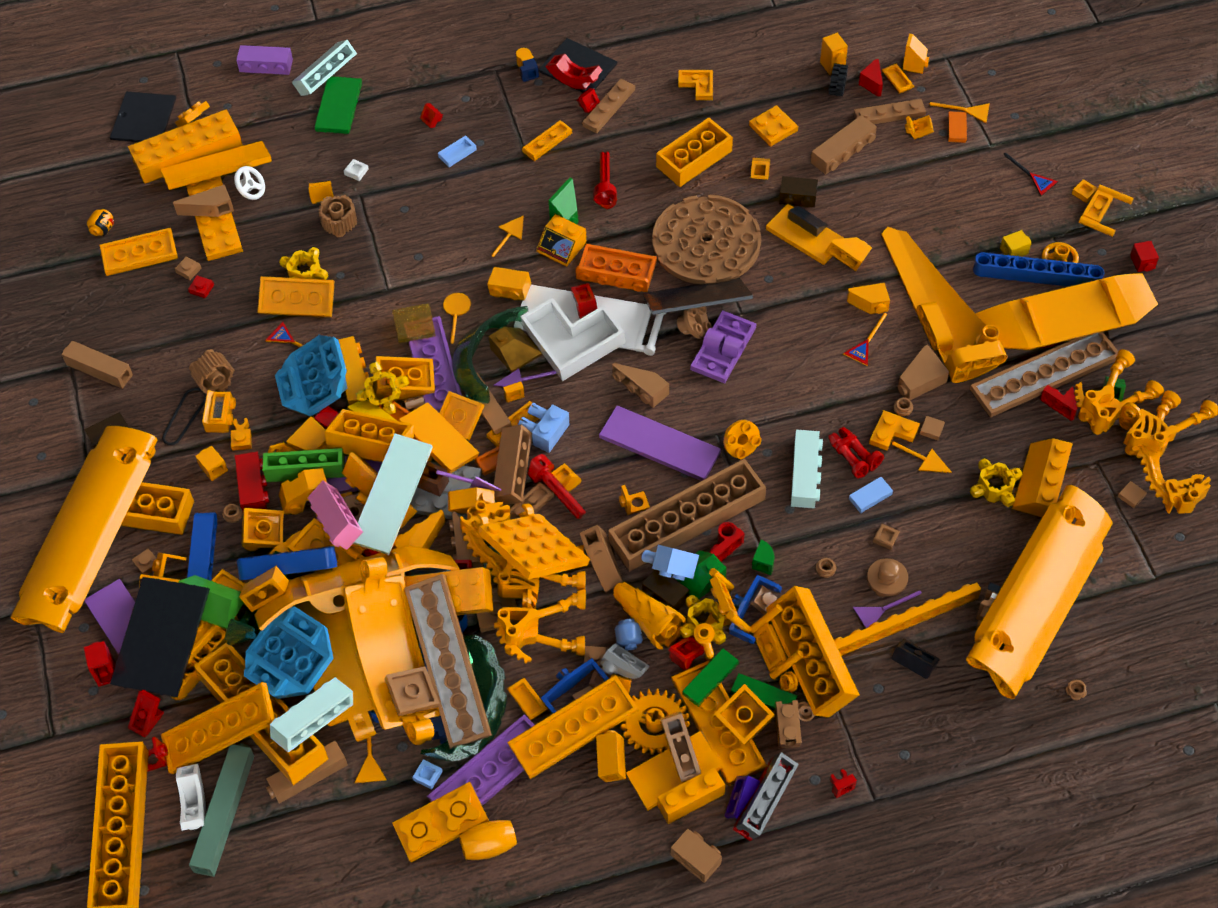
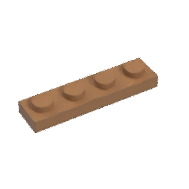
[582,79,635,133]
[854,99,926,124]

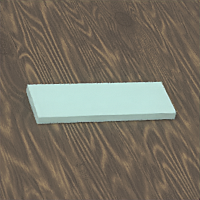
[353,433,433,555]

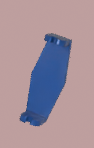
[729,575,782,644]
[541,658,609,714]

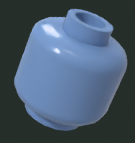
[614,619,643,650]

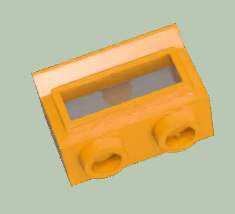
[202,390,236,433]

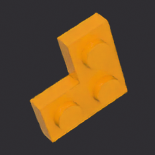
[678,70,713,100]
[175,101,210,127]
[869,410,920,450]

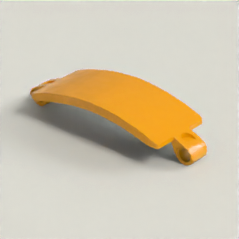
[344,557,440,742]
[292,595,377,742]

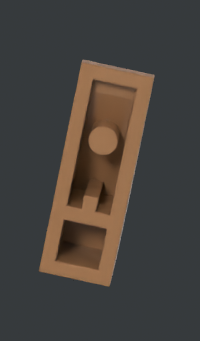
[659,711,701,782]

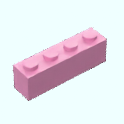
[308,480,363,550]

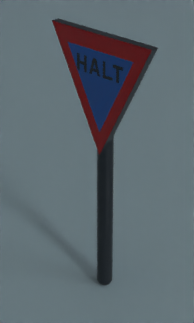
[1003,153,1058,196]

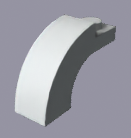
[176,764,207,831]

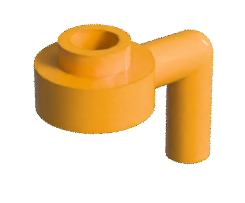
[694,623,715,661]

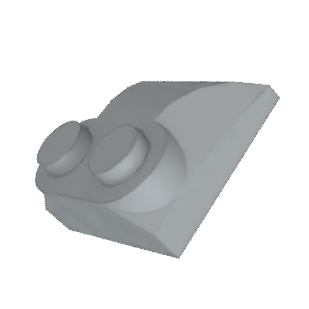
[600,643,650,679]

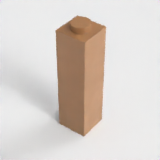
[62,341,133,389]
[266,741,348,804]

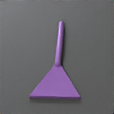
[853,591,922,628]

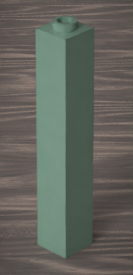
[189,743,255,877]

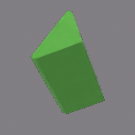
[178,575,244,629]

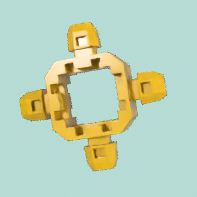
[279,247,328,280]
[356,362,409,415]
[970,458,1023,507]
[679,595,726,645]

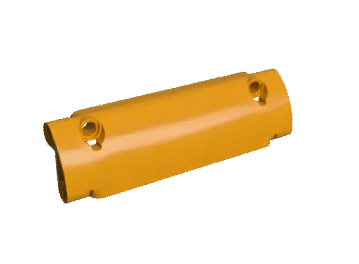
[10,426,157,633]
[966,485,1113,699]

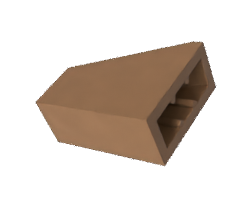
[898,345,949,400]

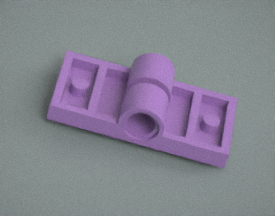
[690,310,756,384]

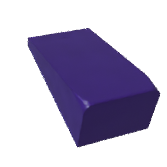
[724,775,760,818]

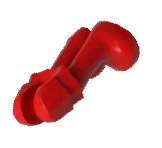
[828,427,884,478]

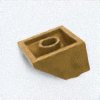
[489,327,543,373]

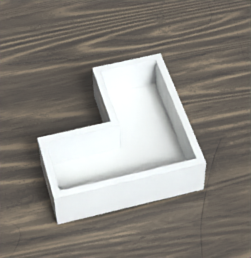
[520,298,626,381]

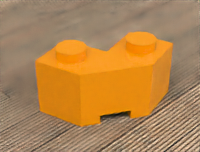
[279,468,327,514]

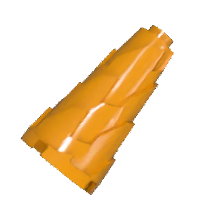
[613,582,686,649]

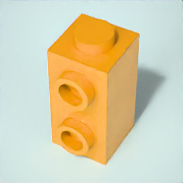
[596,730,626,782]

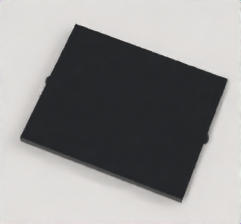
[539,38,617,93]
[110,91,176,142]

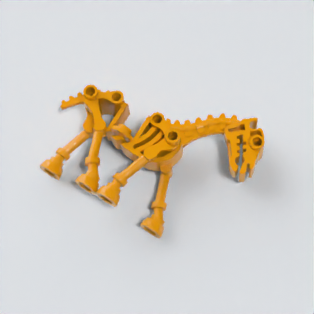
[1074,349,1218,514]
[460,500,586,663]

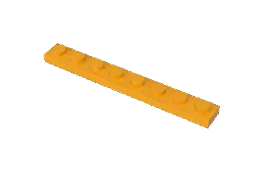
[834,582,981,656]

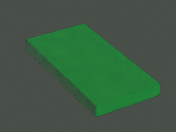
[315,76,362,134]

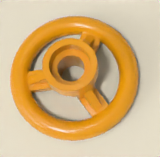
[1042,242,1079,263]

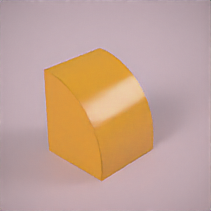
[751,158,770,180]

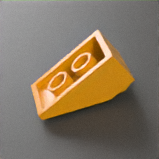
[374,356,435,401]

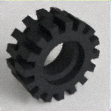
[829,63,848,97]

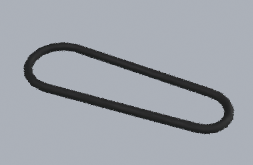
[162,387,207,445]

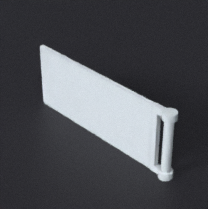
[514,285,666,356]

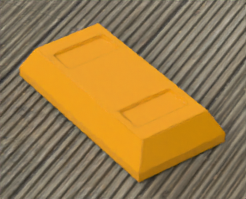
[882,63,914,94]
[507,678,548,721]

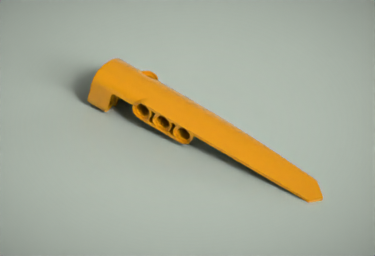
[881,227,1008,383]

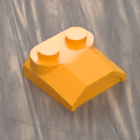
[242,508,284,551]

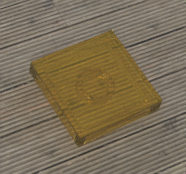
[392,303,436,343]

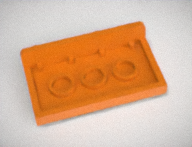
[576,244,657,292]

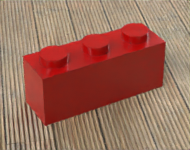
[235,451,270,511]

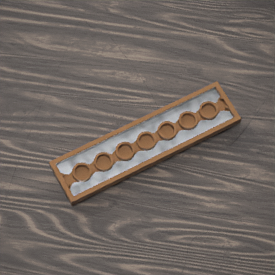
[970,332,1118,418]
[404,574,492,749]

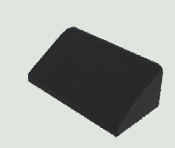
[788,206,828,237]
[891,639,940,679]

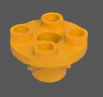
[723,420,761,459]

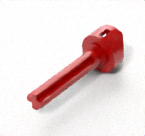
[593,151,617,209]
[527,454,586,519]

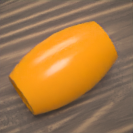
[459,820,517,860]

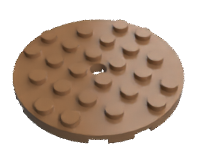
[652,195,761,284]

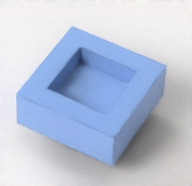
[412,759,443,790]

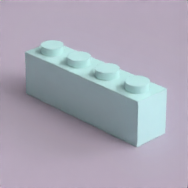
[292,40,357,96]
[791,430,823,508]
[270,677,353,752]

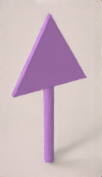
[494,369,556,387]
[436,470,501,491]

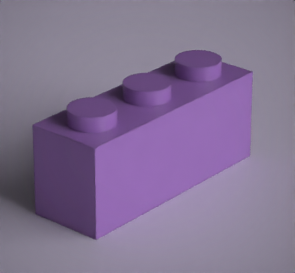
[236,45,293,75]

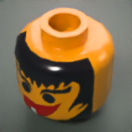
[87,209,114,236]

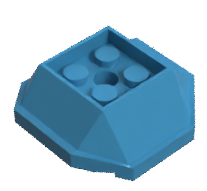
[275,335,348,417]
[244,606,334,699]

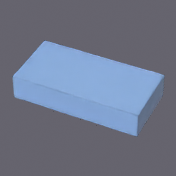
[438,135,477,167]
[849,477,893,513]

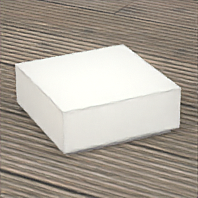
[344,159,369,181]

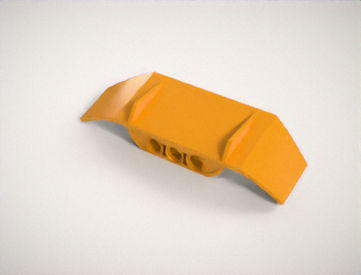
[975,273,1158,350]
[254,546,460,631]

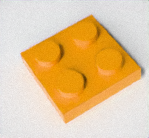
[749,105,798,147]
[439,391,485,441]

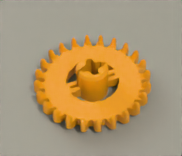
[620,688,690,755]

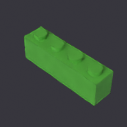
[263,448,345,482]

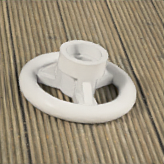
[234,166,265,200]

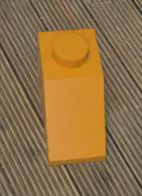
[902,33,930,74]
[826,237,872,271]
[847,283,890,314]
[448,487,495,514]

